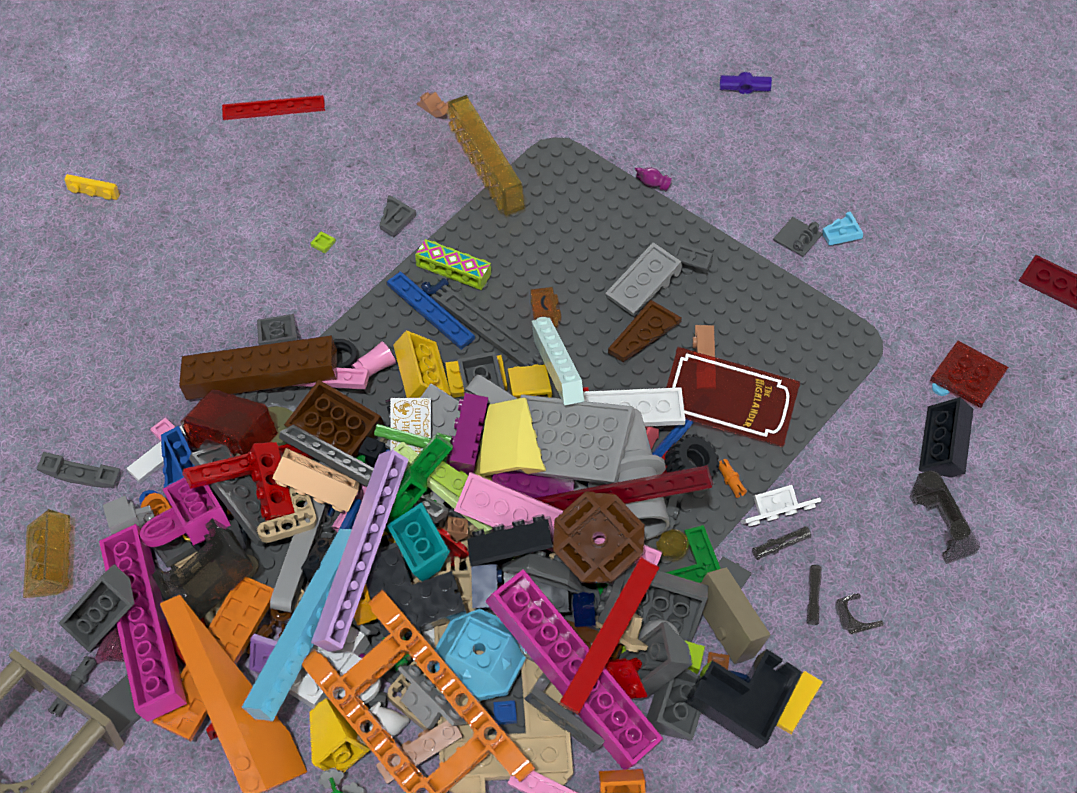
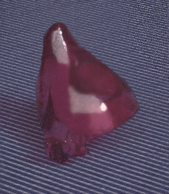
[95,627,124,664]

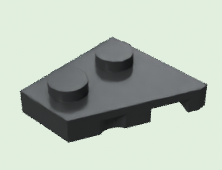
[379,195,416,237]

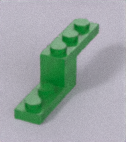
[384,434,453,533]

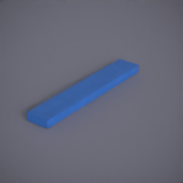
[387,271,475,350]

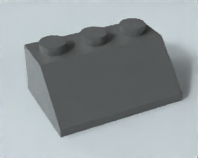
[647,669,701,741]

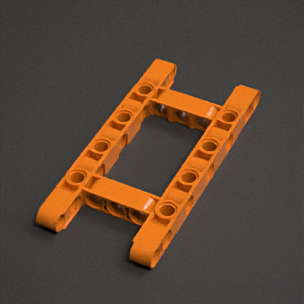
[302,590,535,793]

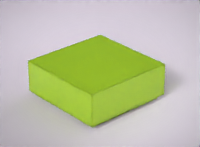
[310,231,336,254]

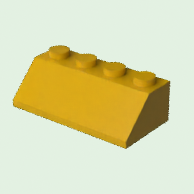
[393,330,451,398]

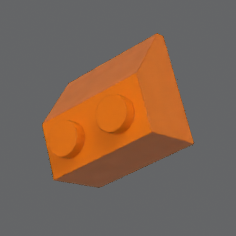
[598,769,645,793]

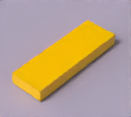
[776,671,823,735]

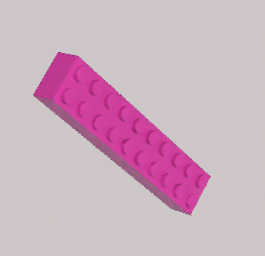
[99,524,187,722]
[485,569,663,770]

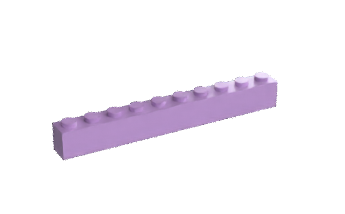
[311,450,409,652]

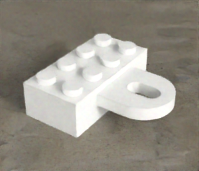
[288,626,381,709]

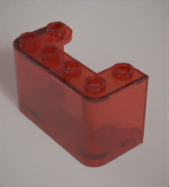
[180,389,278,455]

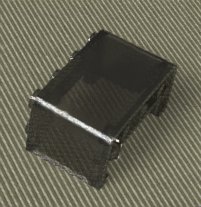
[152,518,253,619]

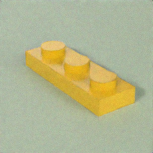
[64,174,120,200]

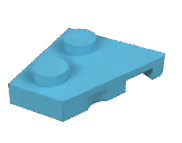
[822,211,863,245]

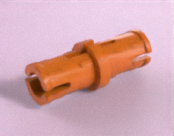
[718,459,747,498]

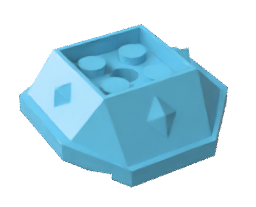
[433,608,527,701]

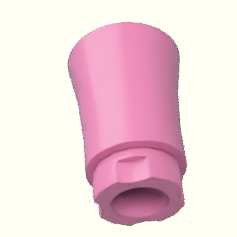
[352,341,396,377]

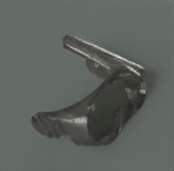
[835,593,884,634]

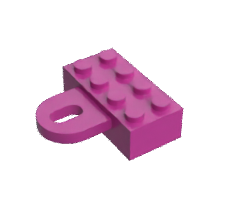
[140,478,230,547]

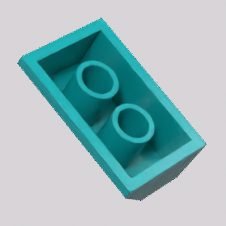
[387,503,450,582]

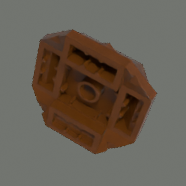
[553,491,645,583]

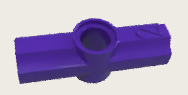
[720,72,772,94]

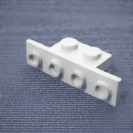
[740,485,821,526]

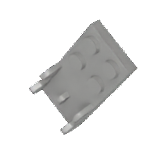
[605,242,682,316]

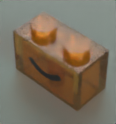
[531,287,561,328]

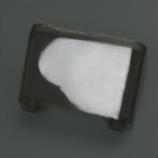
[910,471,980,564]

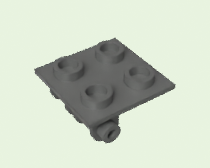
[773,217,823,257]

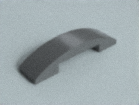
[37,452,120,488]

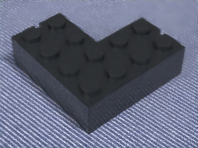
[366,546,467,638]
[685,649,803,749]

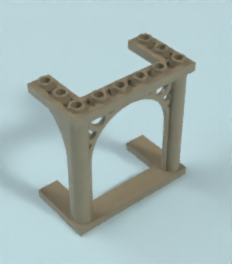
[0,649,124,793]

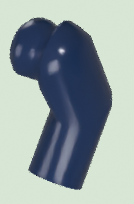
[421,278,449,295]

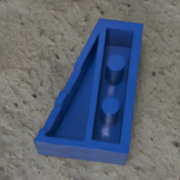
[161,425,194,488]

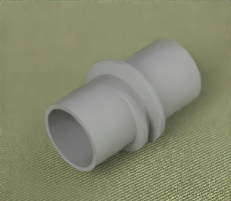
[588,409,670,540]

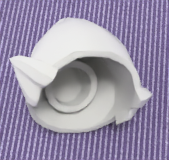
[368,702,410,738]

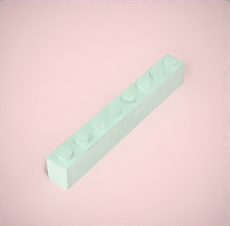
[531,317,584,405]

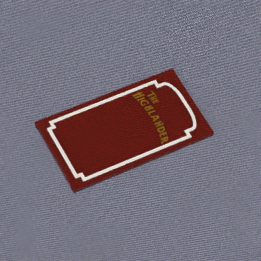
[666,347,800,447]

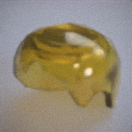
[656,529,689,560]

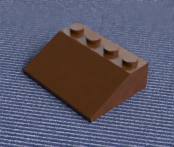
[284,380,385,457]

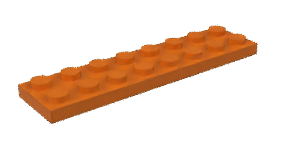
[153,574,274,742]

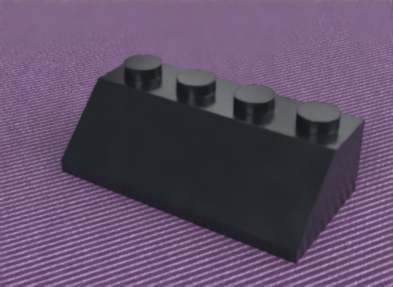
[919,397,974,478]
[467,514,554,566]

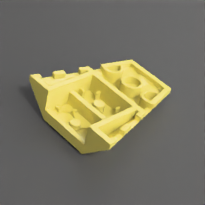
[474,397,546,480]

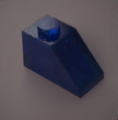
[572,592,597,627]

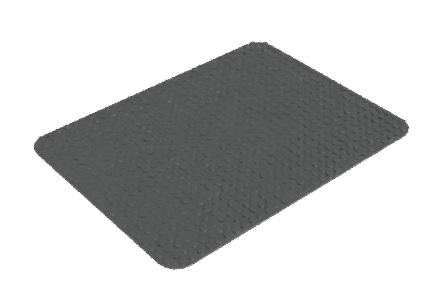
[193,137,883,735]

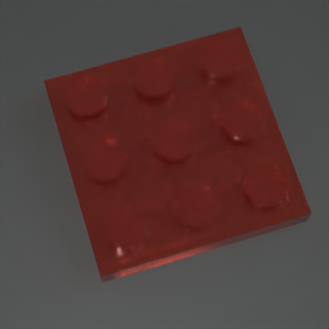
[930,341,1009,408]

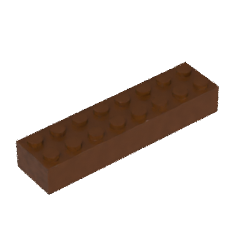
[179,335,337,400]

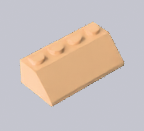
[272,448,360,512]

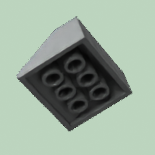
[620,563,708,642]

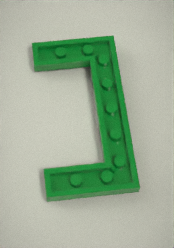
[595,525,721,601]

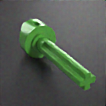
[374,424,453,462]

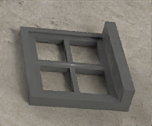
[524,673,605,753]

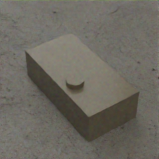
[701,567,771,664]

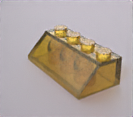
[23,509,71,598]

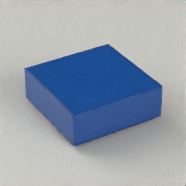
[493,700,517,725]

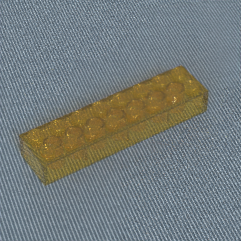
[446,95,525,216]

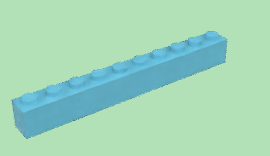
[242,529,352,721]

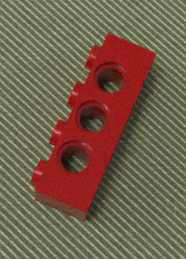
[247,442,295,521]

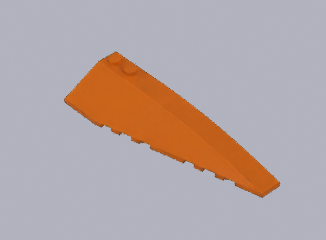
[160,595,307,793]

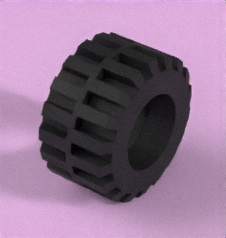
[664,434,719,478]

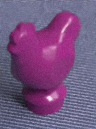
[635,167,672,191]

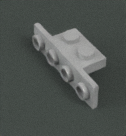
[398,665,467,729]

